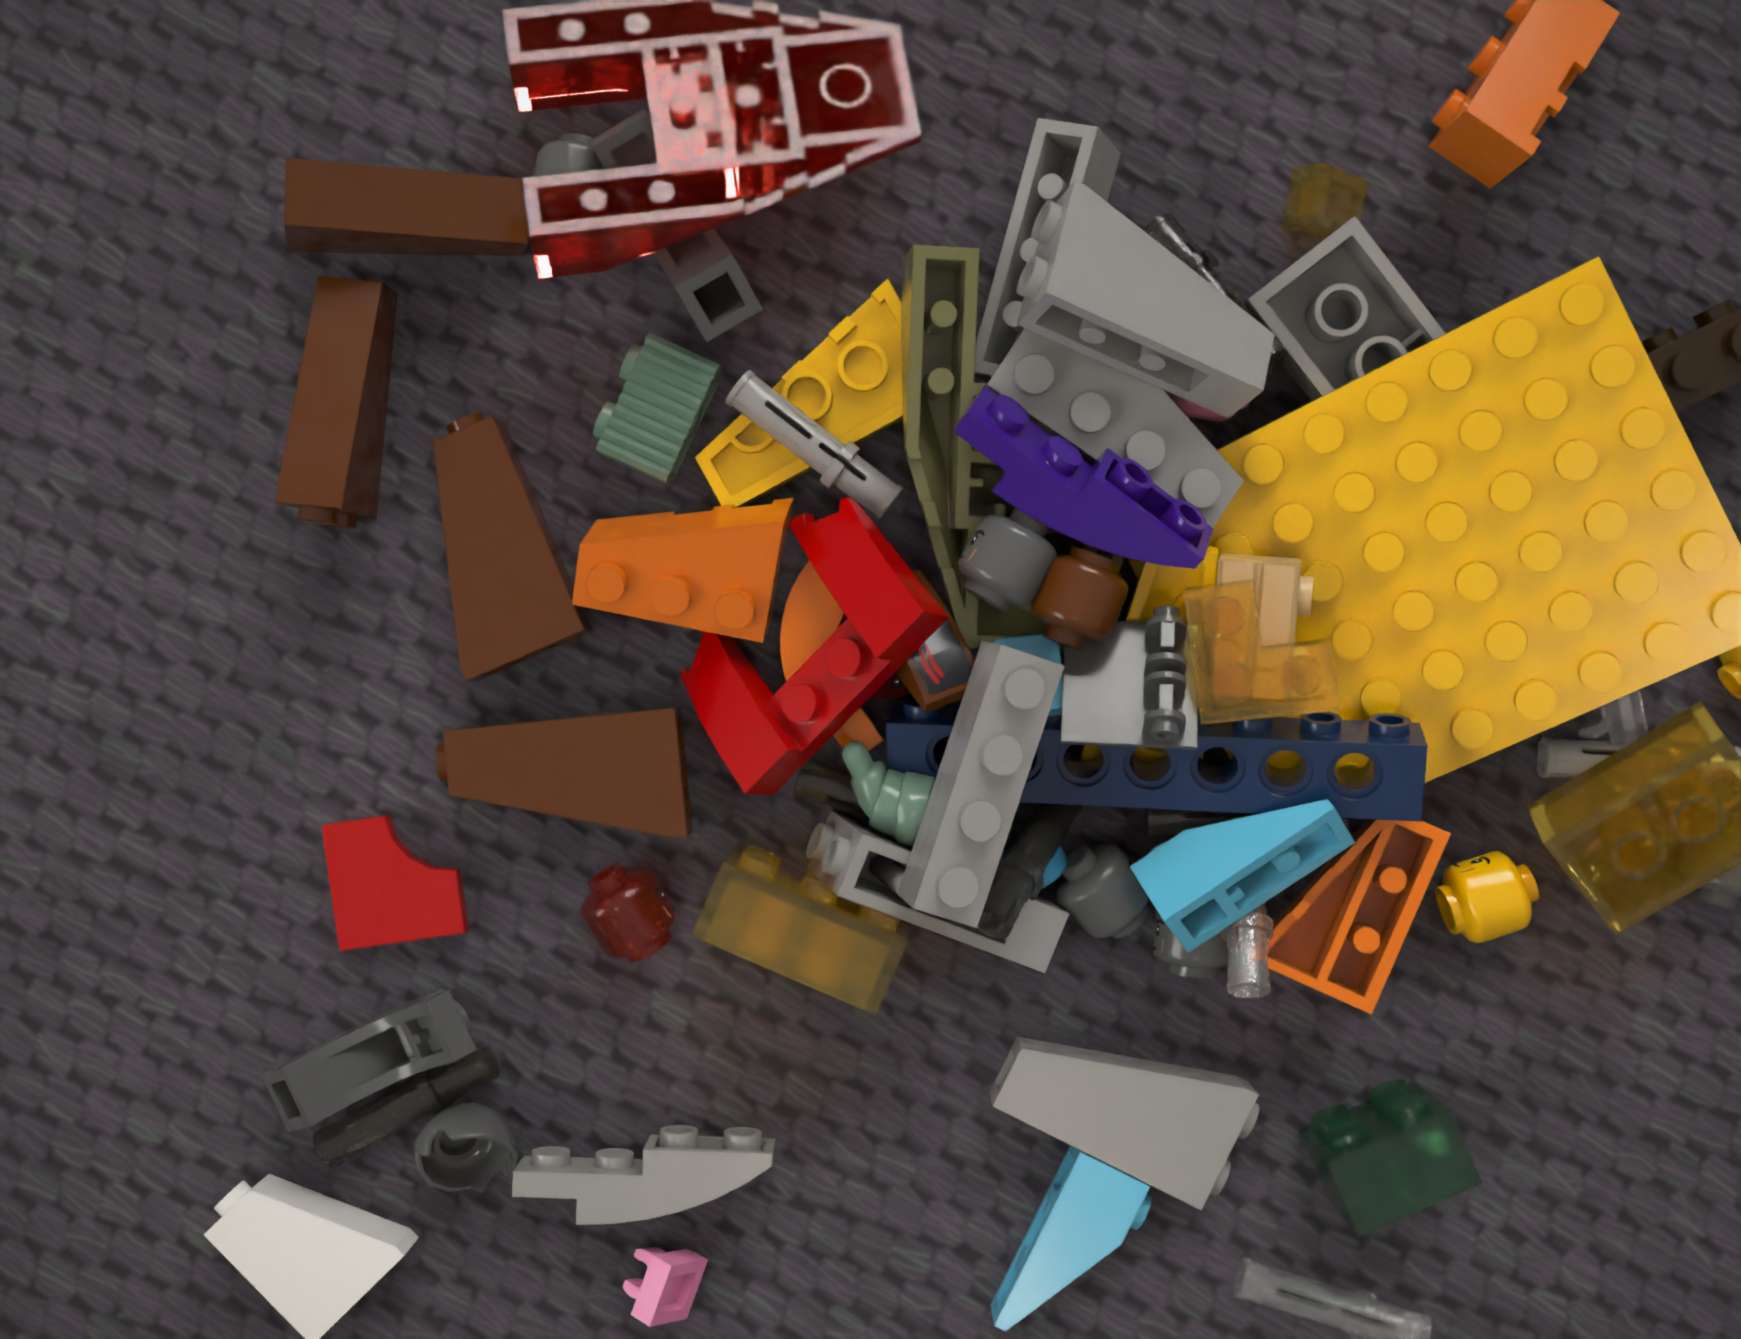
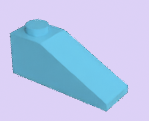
[1130,799,1355,953]
[990,1145,1152,1332]

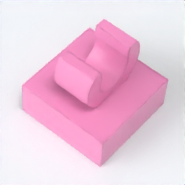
[623,1247,708,1327]

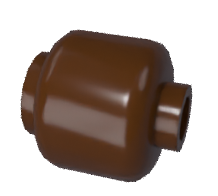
[1031,547,1128,651]

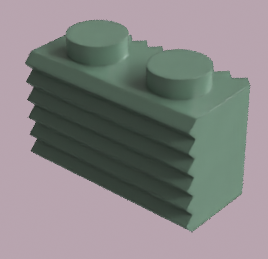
[593,332,724,487]

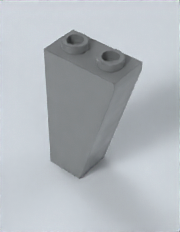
[1017,181,1275,418]
[806,810,1070,973]
[989,1037,1259,1210]

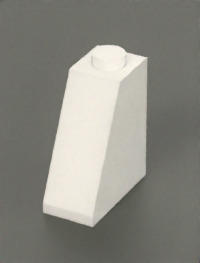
[204,1174,419,1339]

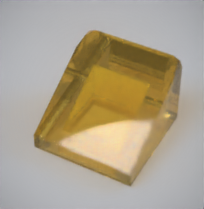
[1281,163,1368,239]

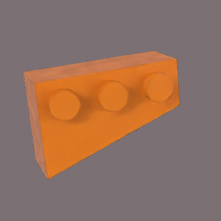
[1428,0,1620,189]
[572,498,793,643]
[1245,819,1451,1015]

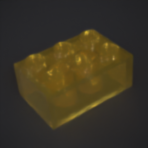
[1527,701,1741,935]
[691,845,908,1015]

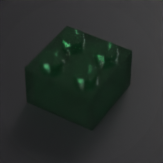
[1298,1079,1482,1237]

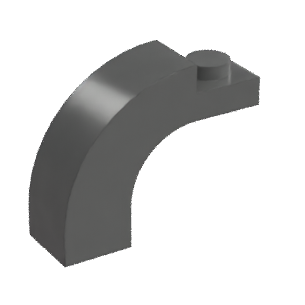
[589,108,763,342]
[261,988,477,1132]

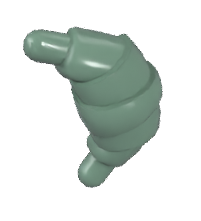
[842,741,935,848]

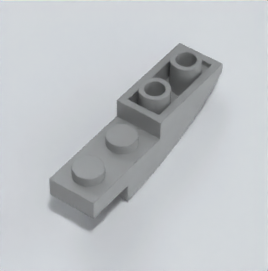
[512,1125,776,1225]

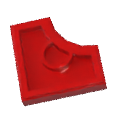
[321,815,469,951]

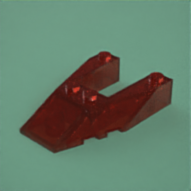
[502,0,922,279]

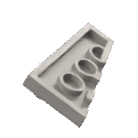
[986,328,1244,528]

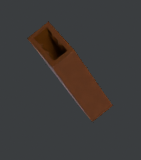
[284,158,540,256]
[433,413,593,681]
[436,707,693,838]

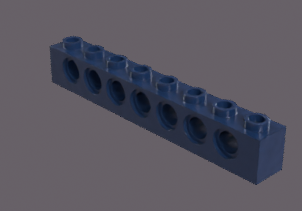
[886,696,1428,822]

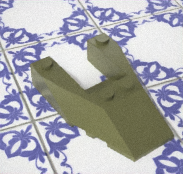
[901,245,1168,651]

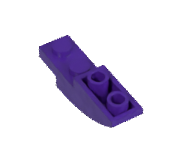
[953,385,1214,569]

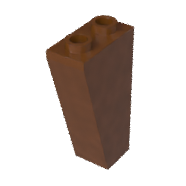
[276,276,398,529]

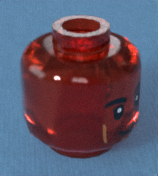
[580,863,676,962]

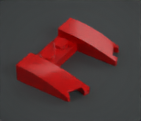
[680,497,949,795]

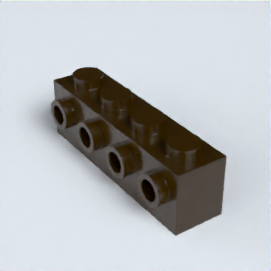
[1641,299,1741,413]

